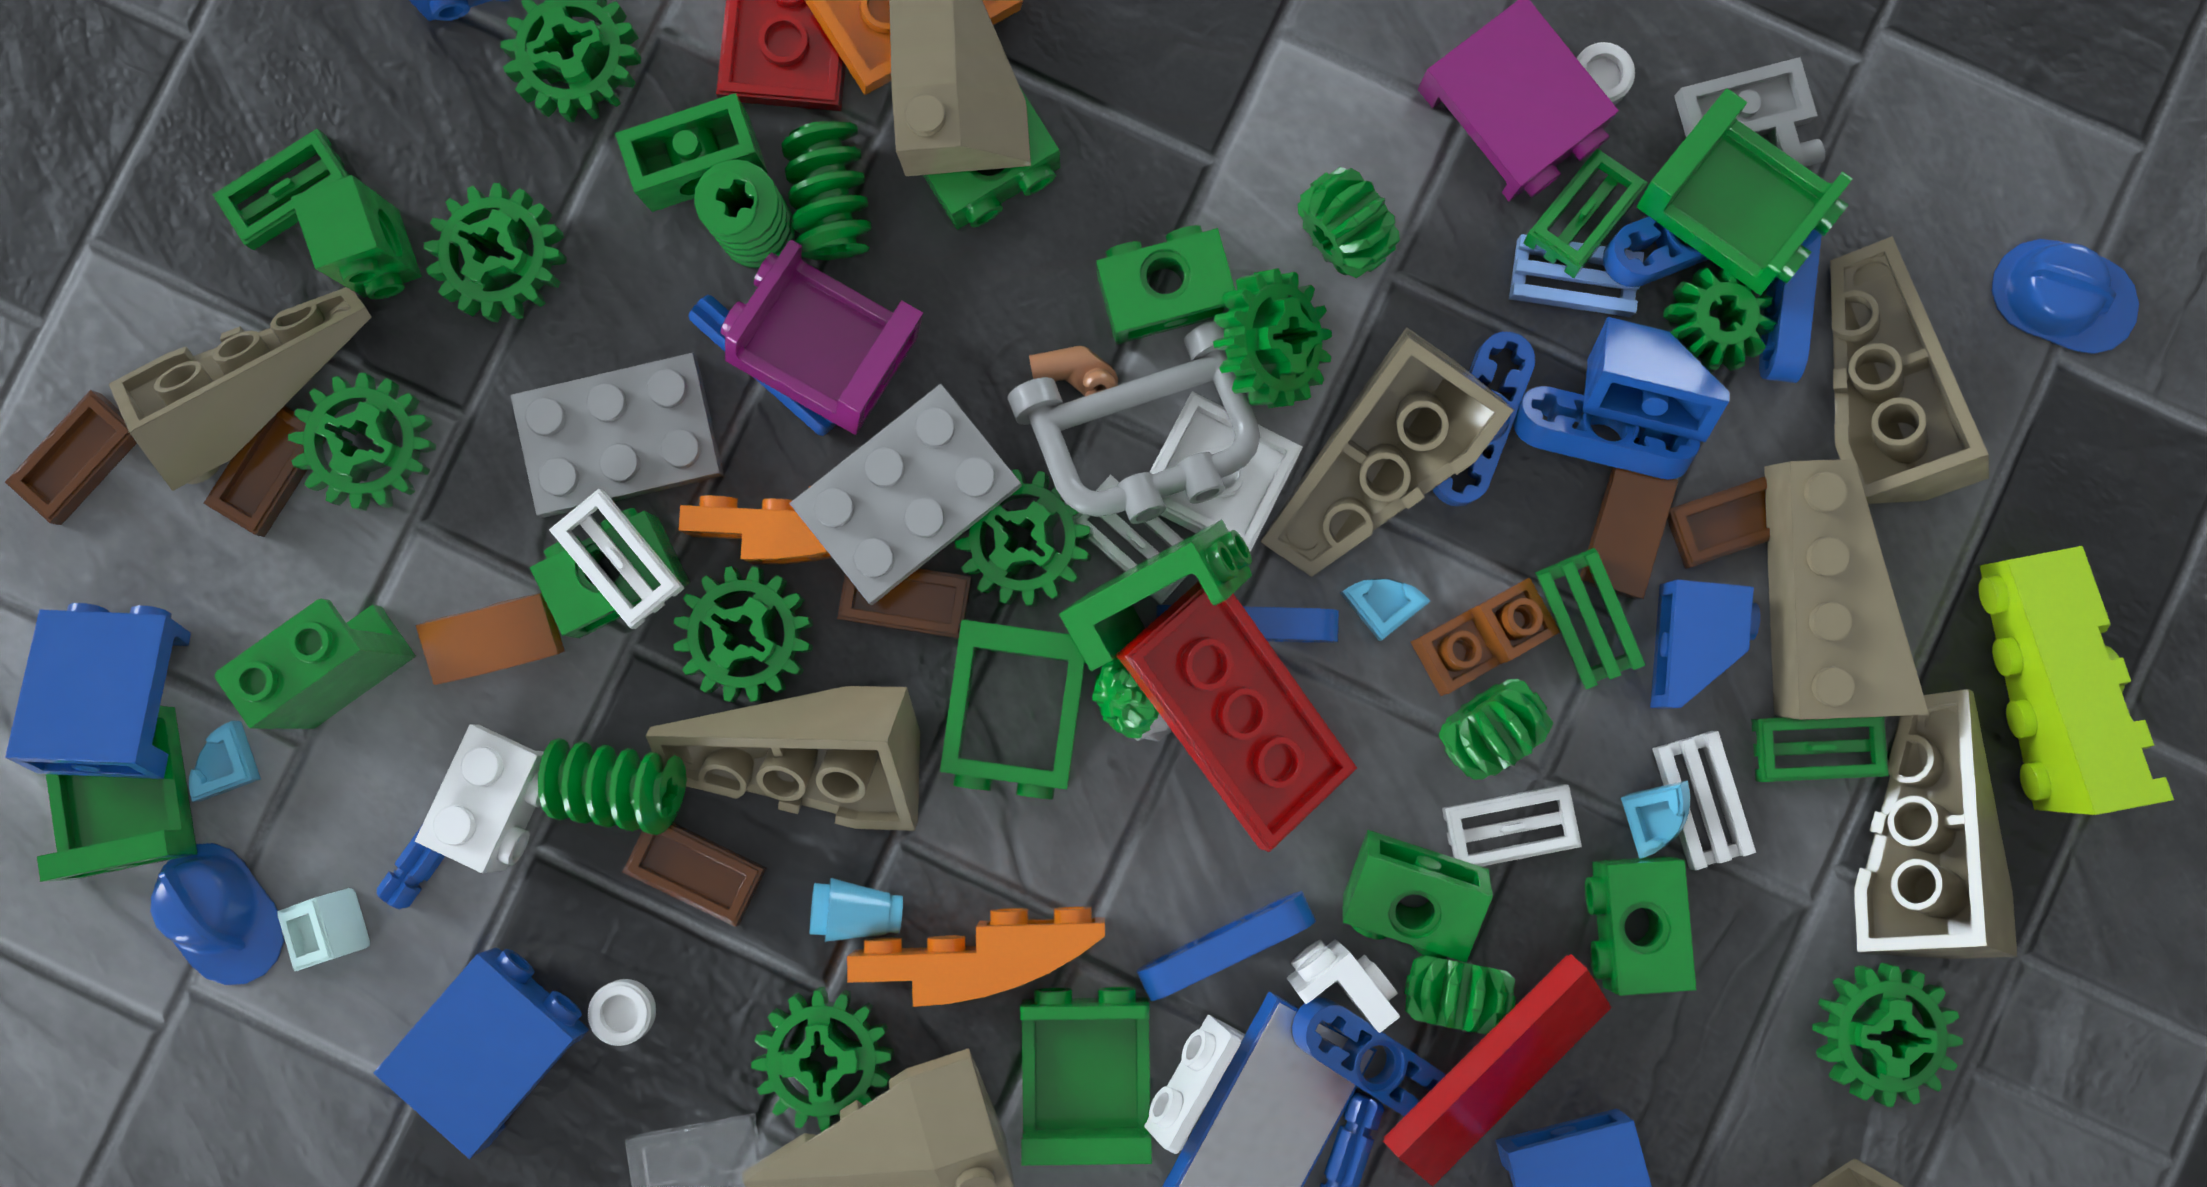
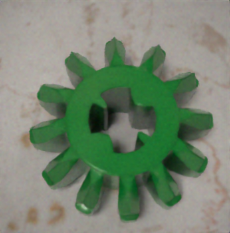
[1297,167,1400,278]
[1662,268,1776,373]
[1438,679,1553,780]
[1404,955,1516,1035]

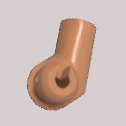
[1029,346,1118,396]

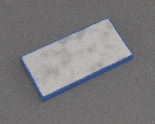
[1162,992,1377,1187]

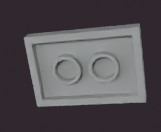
[511,353,724,518]
[789,384,1022,605]

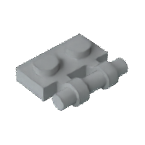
[1674,57,1825,167]

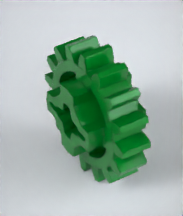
[500,0,641,122]
[424,183,567,322]
[1213,268,1332,408]
[288,373,436,511]
[955,469,1094,607]
[673,566,813,702]
[1812,963,1963,1107]
[751,987,894,1132]

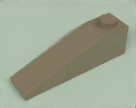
[889,0,1031,176]
[1830,236,1989,504]
[109,287,371,491]
[1261,327,1514,577]
[646,686,920,831]
[1854,689,2017,959]
[742,1048,1015,1187]

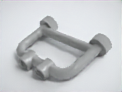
[1008,321,1260,524]

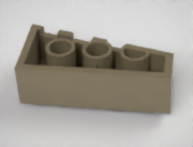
[1764,459,1929,720]

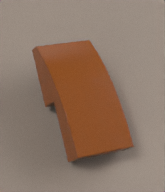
[1410,577,1560,697]
[415,593,565,685]

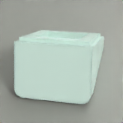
[277,888,370,971]

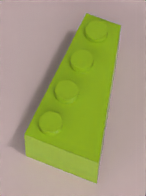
[1979,546,2174,815]

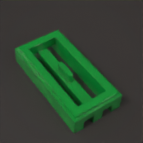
[212,129,351,250]
[1523,148,1648,278]
[1535,548,1645,690]
[1751,717,1889,782]

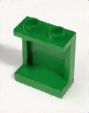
[1636,88,1853,296]
[1059,519,1252,671]
[215,598,416,729]
[37,706,197,882]
[1020,986,1152,1166]

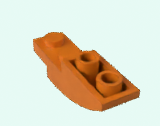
[679,486,832,564]
[847,906,1105,1007]

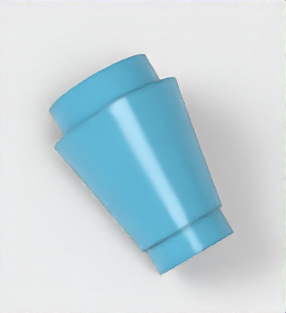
[809,878,903,942]

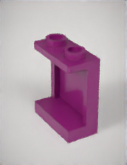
[1417,0,1619,202]
[721,239,923,435]

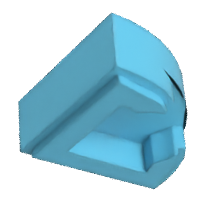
[1340,579,1430,641]
[189,721,261,802]
[1621,781,1690,859]

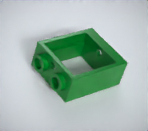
[940,620,1086,800]

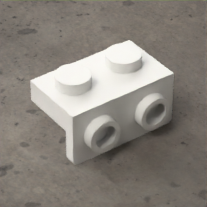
[415,724,544,874]
[1287,939,1400,1033]
[1144,1014,1245,1154]

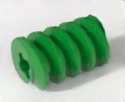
[781,121,872,260]
[694,160,795,269]
[538,738,687,835]

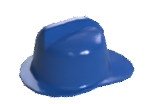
[1991,239,2139,354]
[150,843,284,985]

